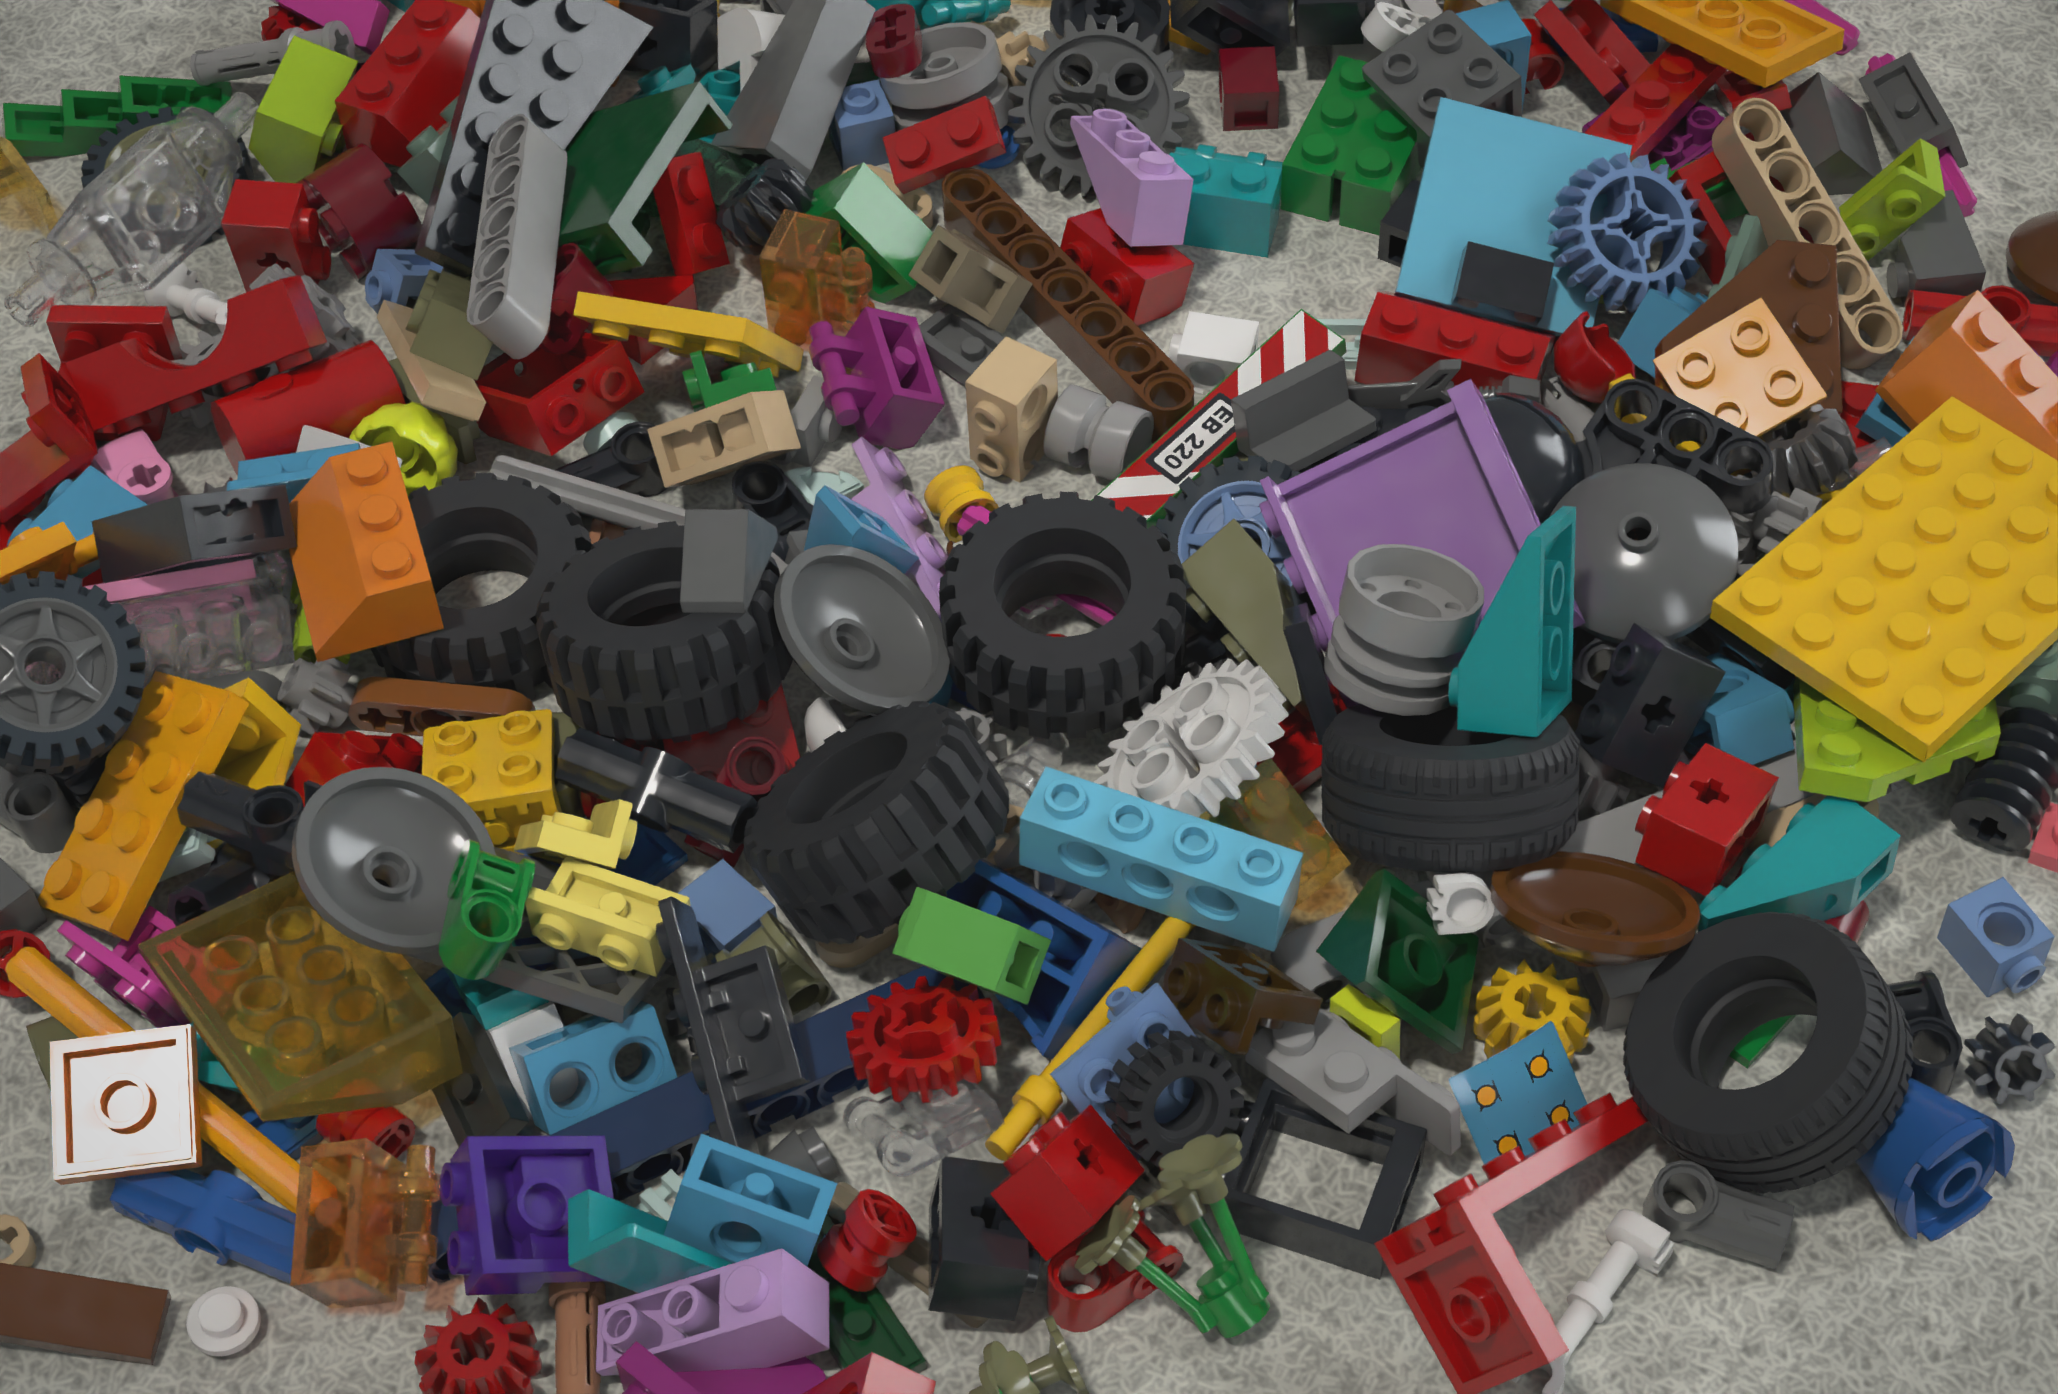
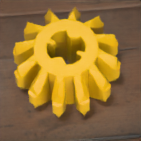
[1473,959,1591,1064]

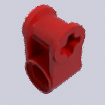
[1047,1210,1184,1332]

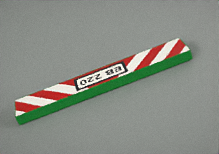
[1091,309,1347,529]

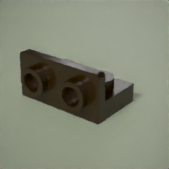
[1162,938,1323,1055]

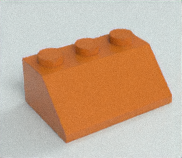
[1875,290,2058,461]
[289,441,444,662]

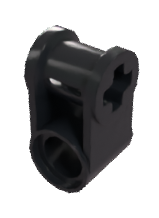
[732,461,813,562]
[1887,970,1963,1095]

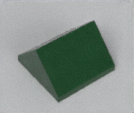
[1316,869,1479,1055]

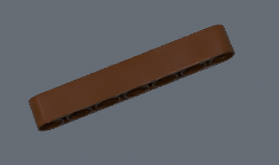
[942,168,1194,443]

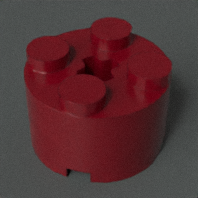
[296,143,422,282]

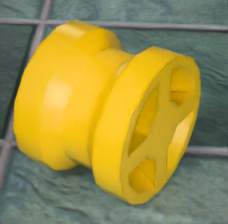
[924,465,999,542]

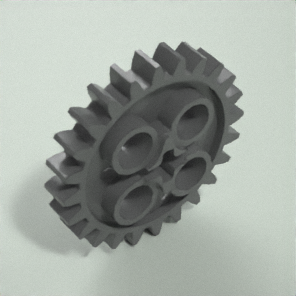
[1008,15,1190,197]

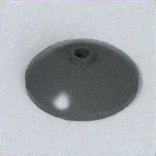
[1550,463,1738,644]
[774,544,950,715]
[292,767,496,954]

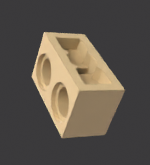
[965,336,1058,483]
[647,390,801,488]

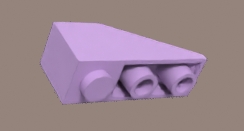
[1070,109,1194,247]
[596,1248,829,1376]

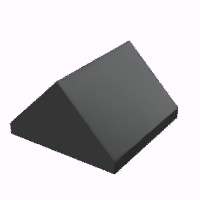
[1780,72,1882,195]

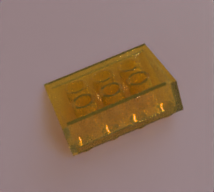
[138,871,463,1122]

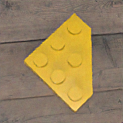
[573,291,804,378]

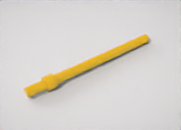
[985,916,1196,1161]

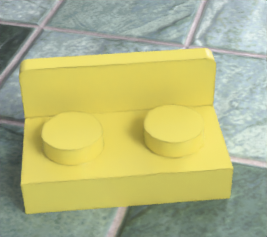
[514,799,637,870]

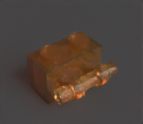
[759,209,876,346]
[290,1138,440,1308]

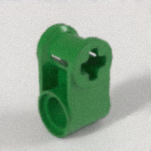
[439,839,536,980]

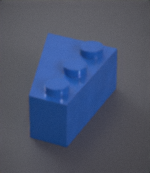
[946,858,1142,1060]

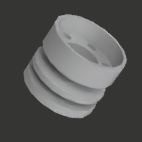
[1324,544,1484,716]

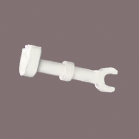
[144,259,227,335]
[1426,871,1495,935]
[1511,1209,1674,1394]

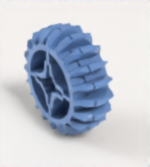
[1547,152,1707,314]

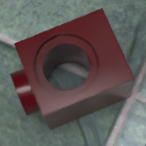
[1218,46,1280,131]

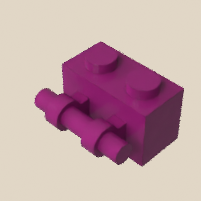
[809,307,945,450]

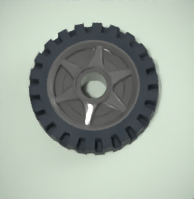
[0,571,146,774]

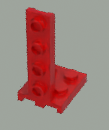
[1374,1092,1648,1394]

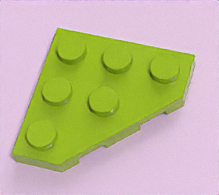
[1793,676,2001,802]

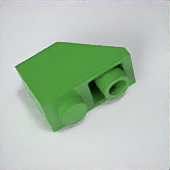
[892,887,1051,1005]

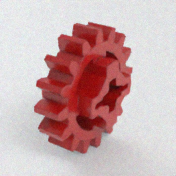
[846,976,1002,1103]

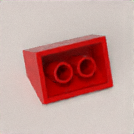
[335,0,480,167]
[1354,291,1557,389]

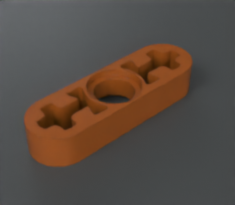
[348,676,536,736]

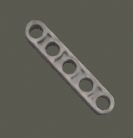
[467,114,568,359]

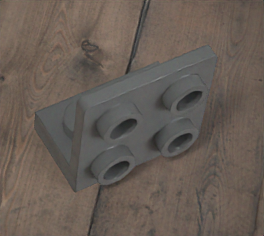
[1362,10,1522,169]

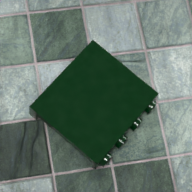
[470,81,733,277]

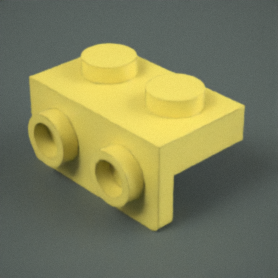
[525,856,691,977]

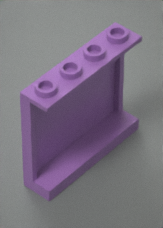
[1259,379,1586,708]

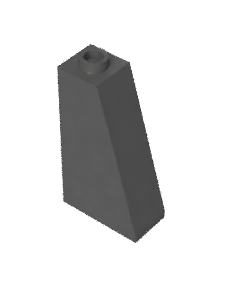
[710,0,875,181]

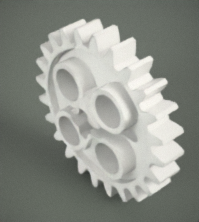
[1094,659,1288,818]

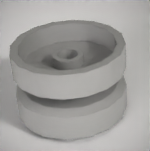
[879,22,1014,132]

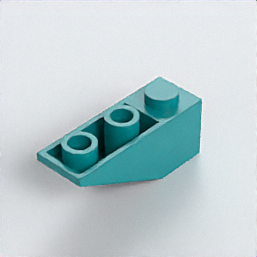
[1697,795,1901,933]

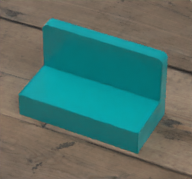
[568,1189,733,1293]

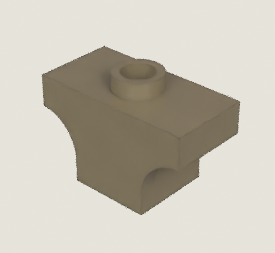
[909,225,1033,334]

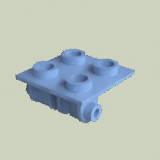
[1050,983,1197,1162]

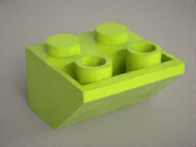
[248,35,358,183]

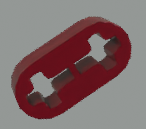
[866,4,922,78]

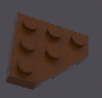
[1655,240,1842,415]

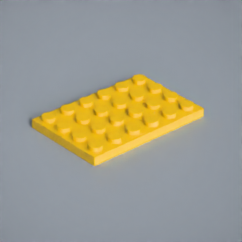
[1710,396,2058,762]

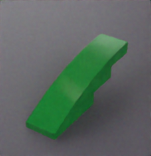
[2,75,236,156]

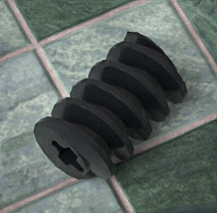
[1948,707,2058,852]

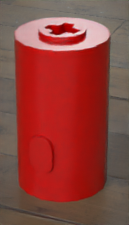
[211,340,406,476]

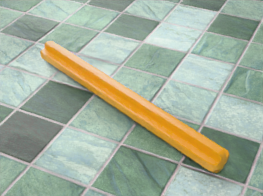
[5,947,331,1220]

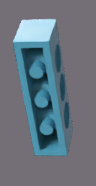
[1019,767,1303,952]

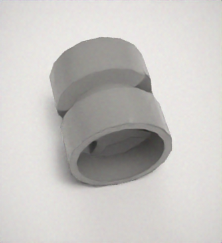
[1044,385,1154,481]

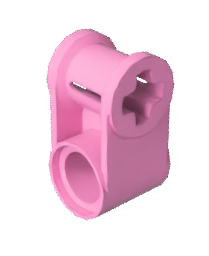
[91,427,179,505]

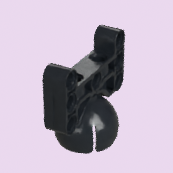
[1484,379,1773,707]

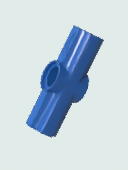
[110,1169,326,1286]

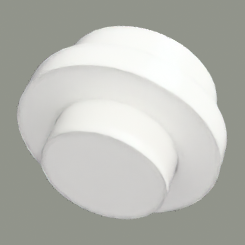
[186,1286,261,1356]

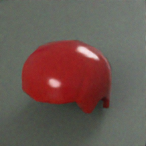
[1553,311,1636,404]

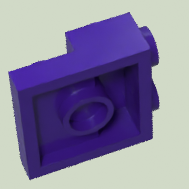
[440,1136,614,1295]

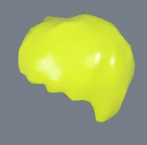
[349,402,458,496]

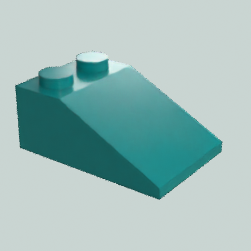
[1448,506,1576,737]

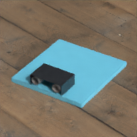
[1394,97,1632,337]

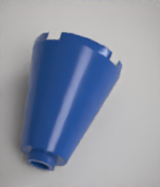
[1855,1078,2015,1241]

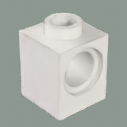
[1168,311,1259,394]

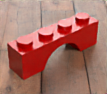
[65,275,327,435]

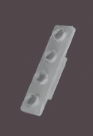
[1245,1008,1461,1155]

